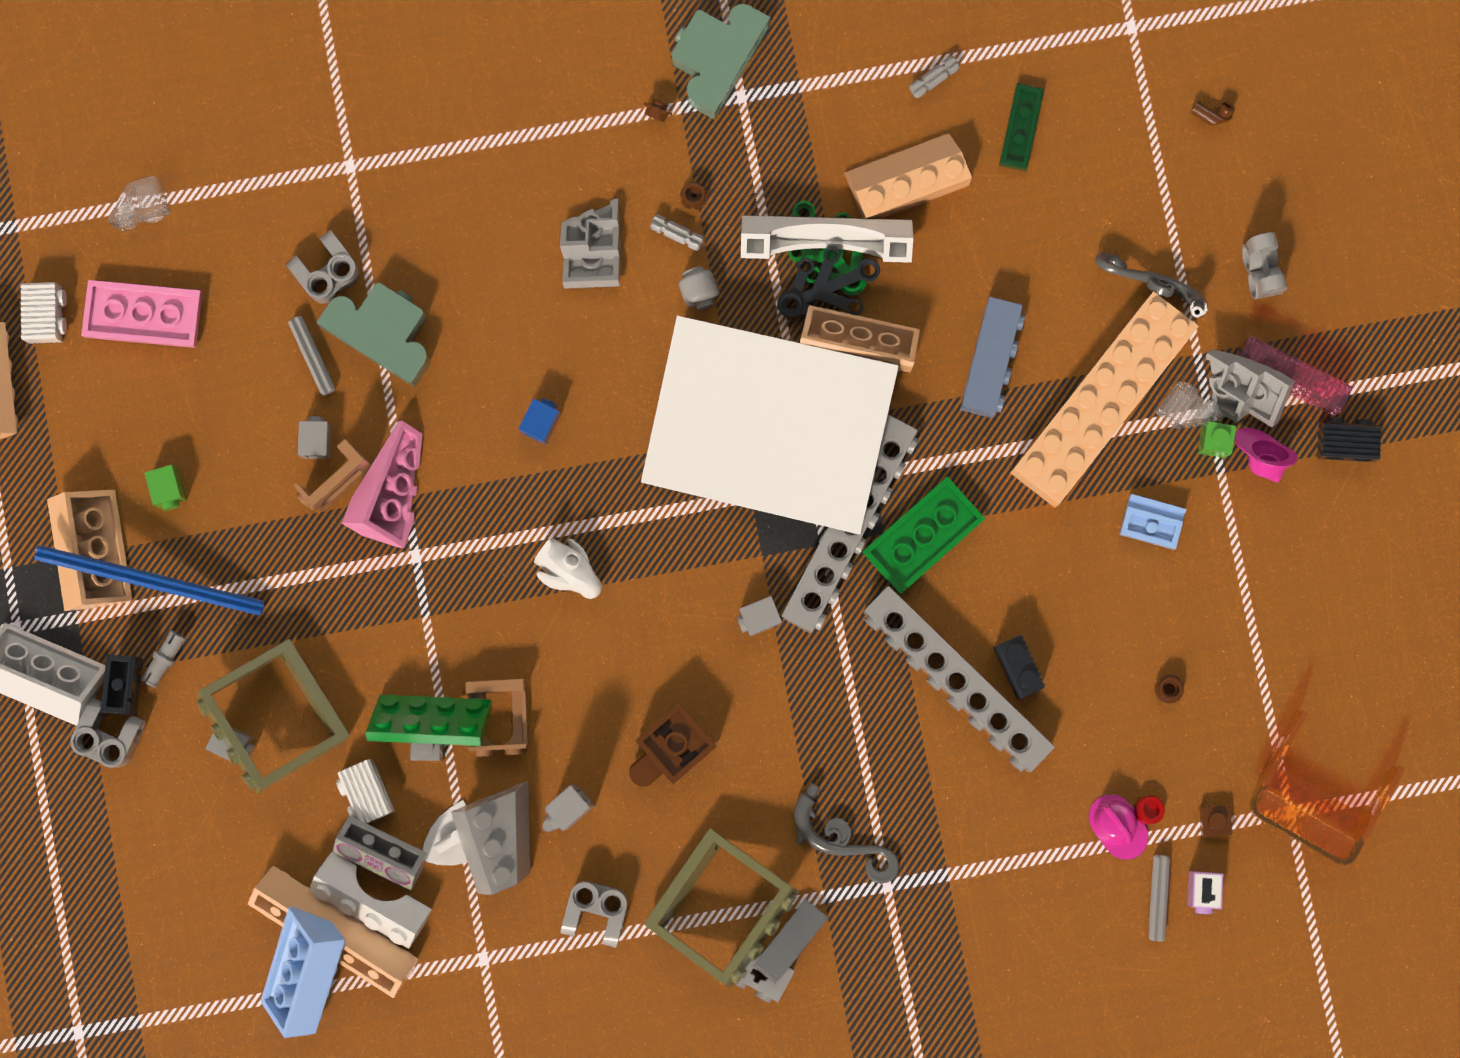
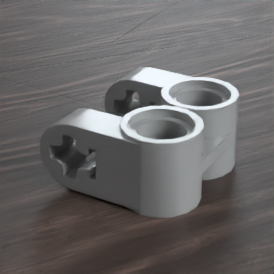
[285,230,360,304]
[1242,232,1288,299]
[70,698,146,768]
[560,881,628,948]

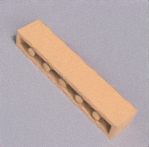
[248,866,418,998]

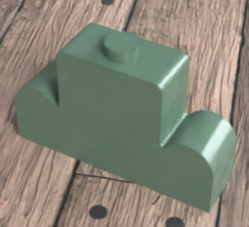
[672,4,770,120]
[316,283,430,388]

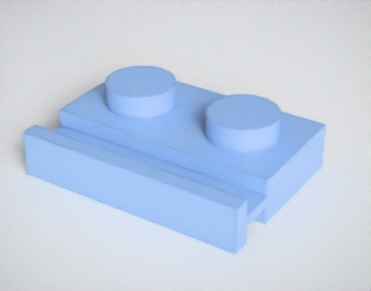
[1119,494,1186,550]

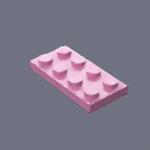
[81,280,202,348]

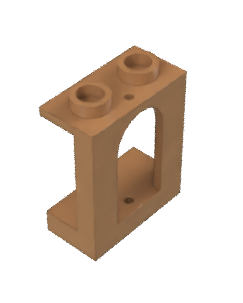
[293,439,371,512]
[466,679,529,757]

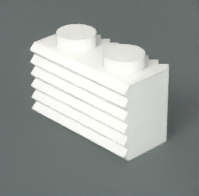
[21,282,67,344]
[336,759,395,824]

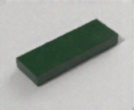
[999,83,1044,171]

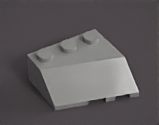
[451,781,530,895]

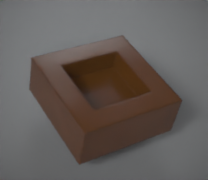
[1199,806,1232,836]

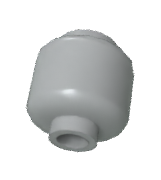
[678,266,719,311]

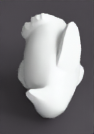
[534,538,602,599]

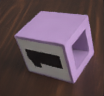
[1187,871,1223,914]

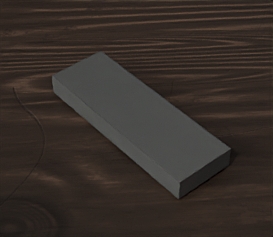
[753,900,828,984]

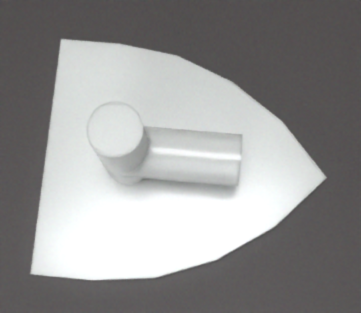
[423,800,468,865]

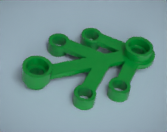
[788,201,866,296]

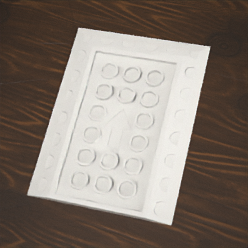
[641,316,899,534]

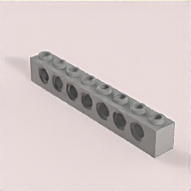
[781,415,919,633]
[863,586,1055,772]

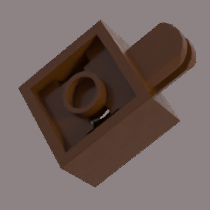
[629,703,717,787]

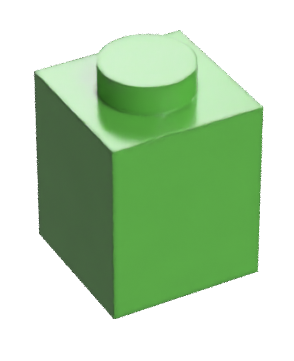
[1197,421,1236,458]
[144,465,187,511]

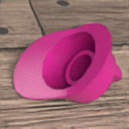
[1234,428,1298,482]
[1089,794,1148,859]

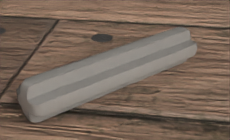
[288,316,335,395]
[1149,855,1170,942]

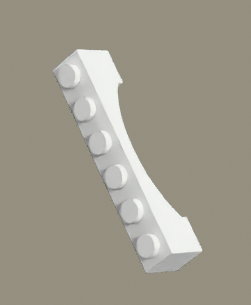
[741,216,913,262]

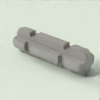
[909,56,960,98]
[650,214,704,251]

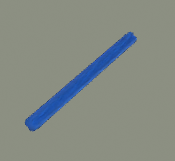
[34,545,264,615]

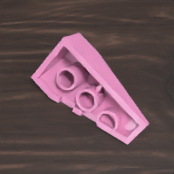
[342,421,422,548]

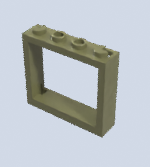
[196,639,350,794]
[643,828,799,988]

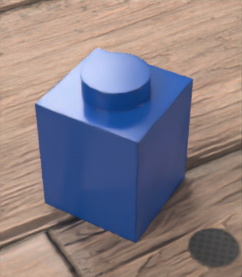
[518,398,561,445]

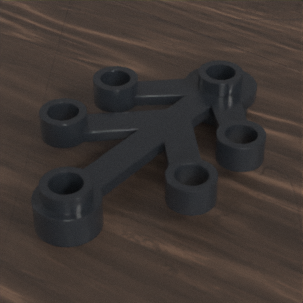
[777,246,881,318]

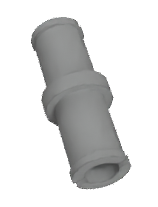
[140,630,186,688]

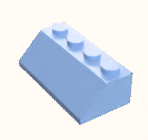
[260,907,345,1038]

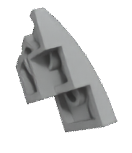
[560,199,621,288]
[1206,350,1295,427]

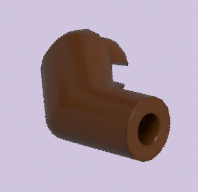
[1190,101,1235,126]

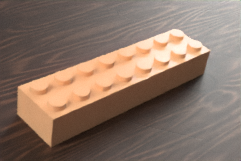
[1010,291,1199,508]

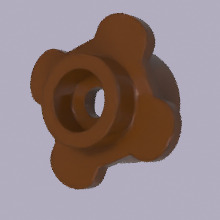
[643,99,672,122]

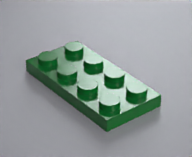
[862,476,985,595]
[366,694,493,746]

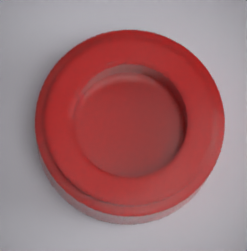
[1134,795,1165,825]

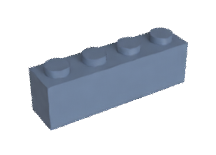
[960,297,1025,418]

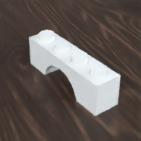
[309,852,432,949]

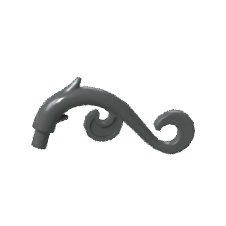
[1095,252,1208,318]
[794,783,899,884]

